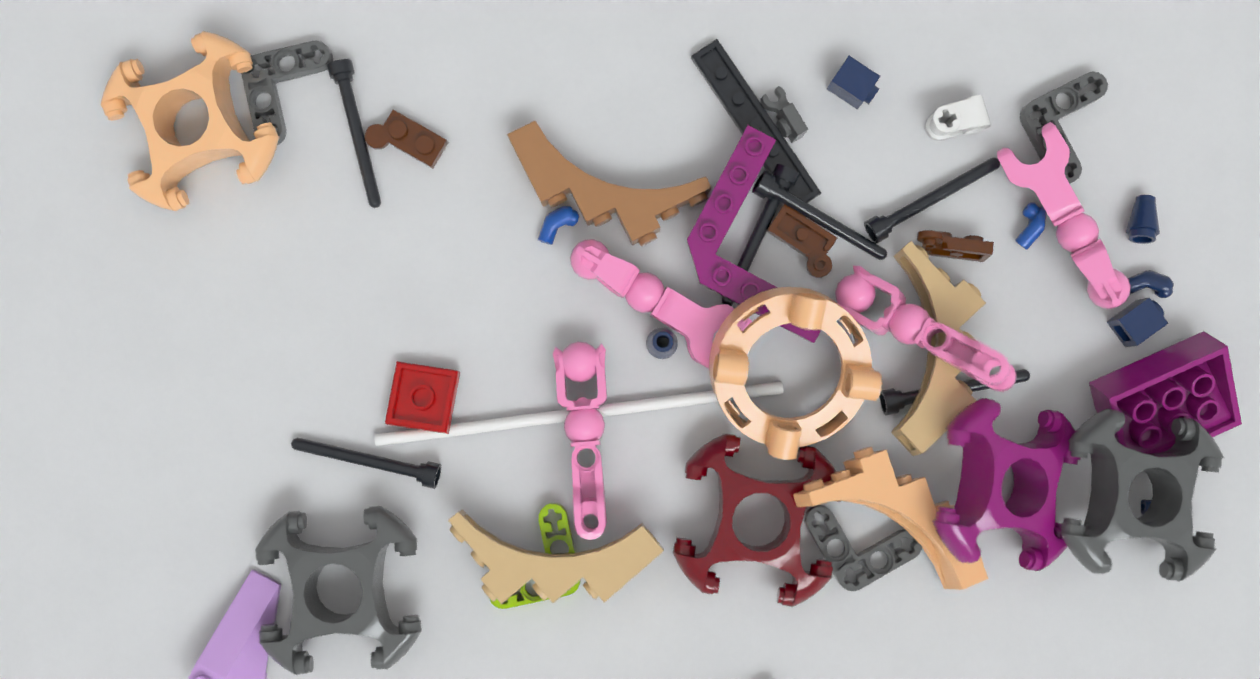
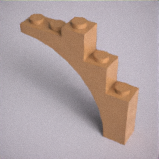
[507,121,712,246]

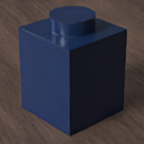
[827,55,880,110]
[1107,297,1169,347]

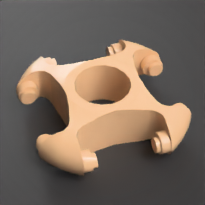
[100,31,279,211]

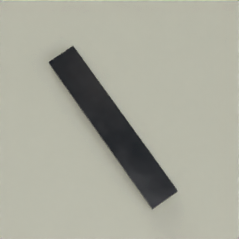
[691,39,821,203]

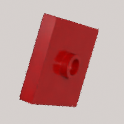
[385,361,460,434]

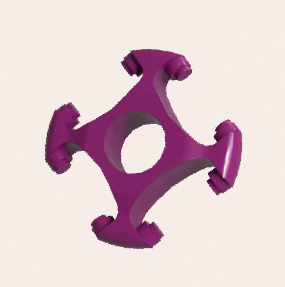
[932,398,1081,571]

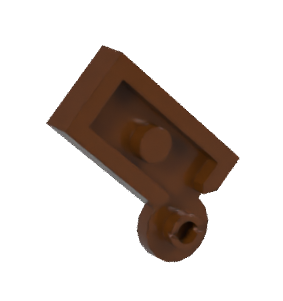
[365,110,449,169]
[766,204,837,278]
[917,230,994,262]

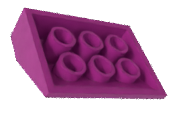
[1089,331,1242,454]

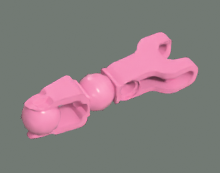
[997,122,1131,309]
[570,239,752,369]
[835,266,1016,392]
[553,342,607,540]

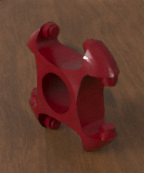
[673,433,841,607]

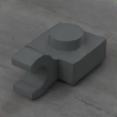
[760,86,808,143]

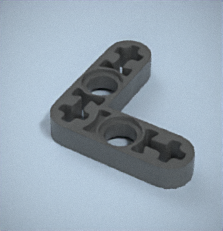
[241,41,333,145]
[1020,72,1108,184]
[804,505,922,591]

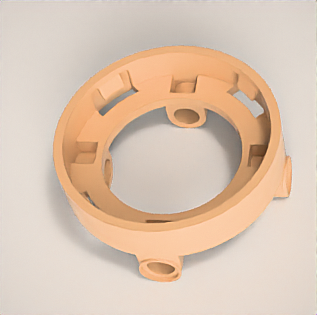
[709,287,882,460]

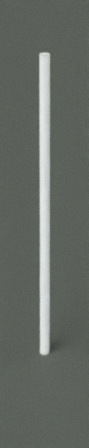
[374,381,783,447]

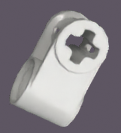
[925,95,991,141]

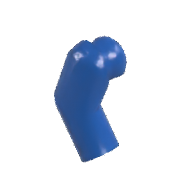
[1015,202,1046,250]
[538,206,579,245]

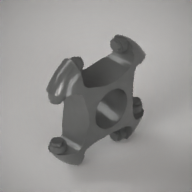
[1060,409,1224,581]
[255,506,422,675]

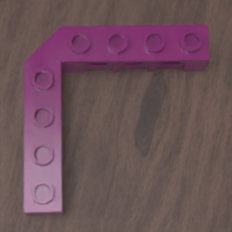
[687,125,821,343]

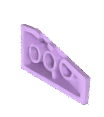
[188,570,281,679]

